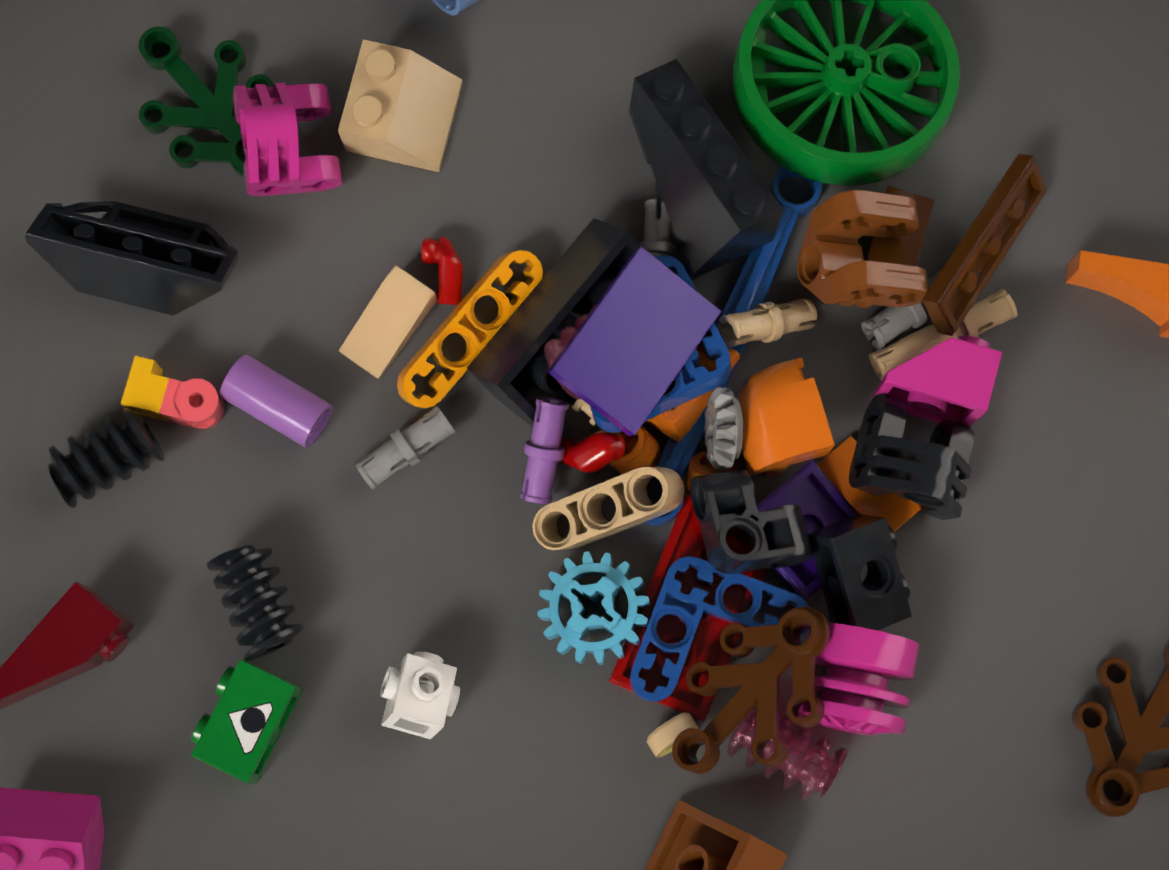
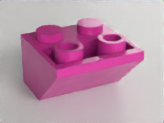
[0,787,105,870]

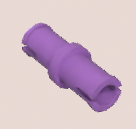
[520,397,569,504]

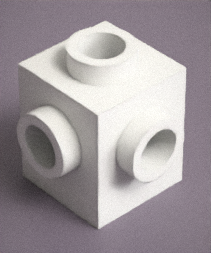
[380,652,460,739]

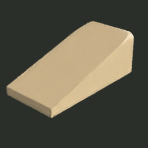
[338,265,437,380]

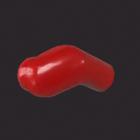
[559,430,626,473]

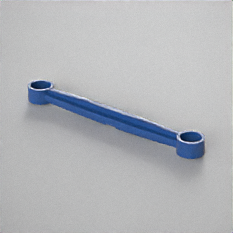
[643,166,822,526]

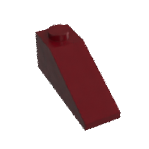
[0,582,134,709]

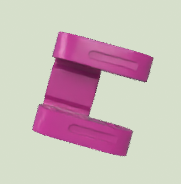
[233,82,343,197]

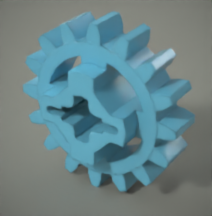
[537,551,650,665]

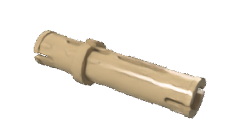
[869,288,1017,381]

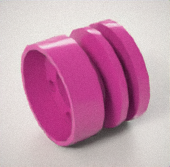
[799,623,920,736]

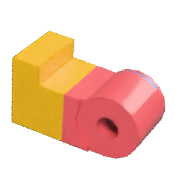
[120,356,225,429]

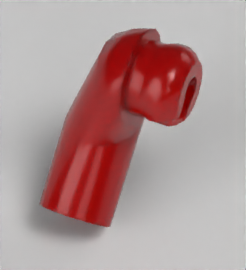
[421,236,463,305]

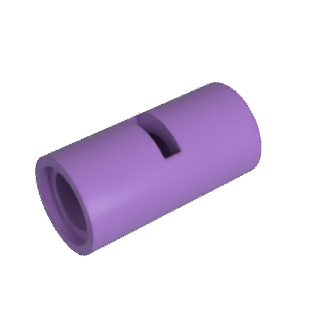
[220,354,333,448]

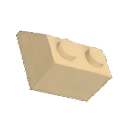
[338,39,463,172]

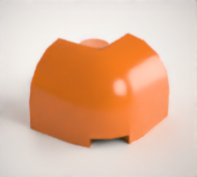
[736,357,835,479]

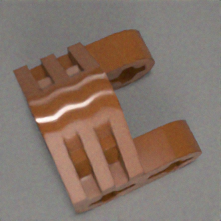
[797,190,929,308]

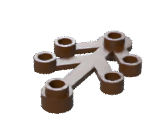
[672,607,830,774]
[1072,641,1169,817]

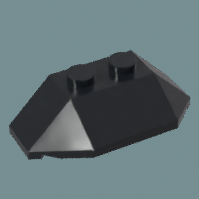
[25,201,238,316]

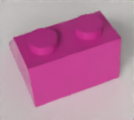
[869,336,1002,427]

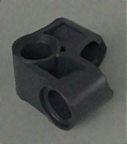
[691,469,814,574]

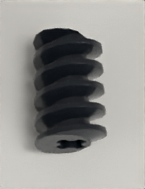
[48,407,165,508]
[206,545,303,661]

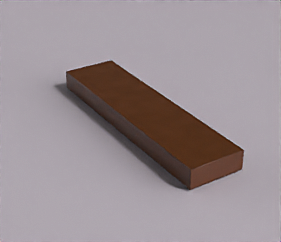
[922,154,1047,336]

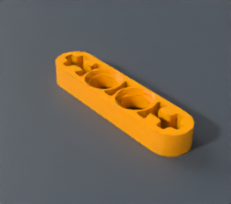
[397,250,543,408]

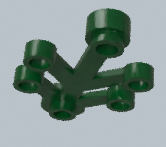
[139,26,274,177]

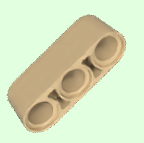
[532,467,685,550]

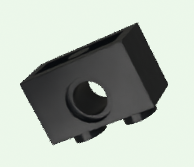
[808,514,912,631]

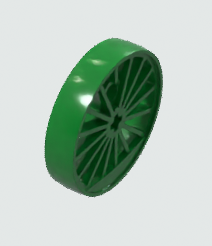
[733,0,960,186]

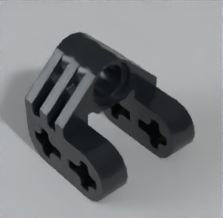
[849,394,974,520]

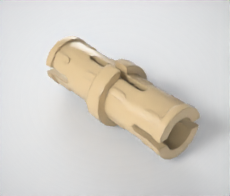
[717,298,817,347]

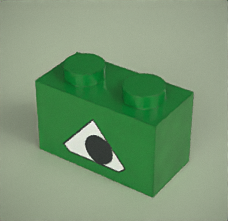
[190,660,304,784]

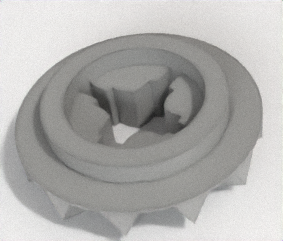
[704,388,743,470]

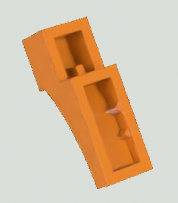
[1065,250,1169,338]

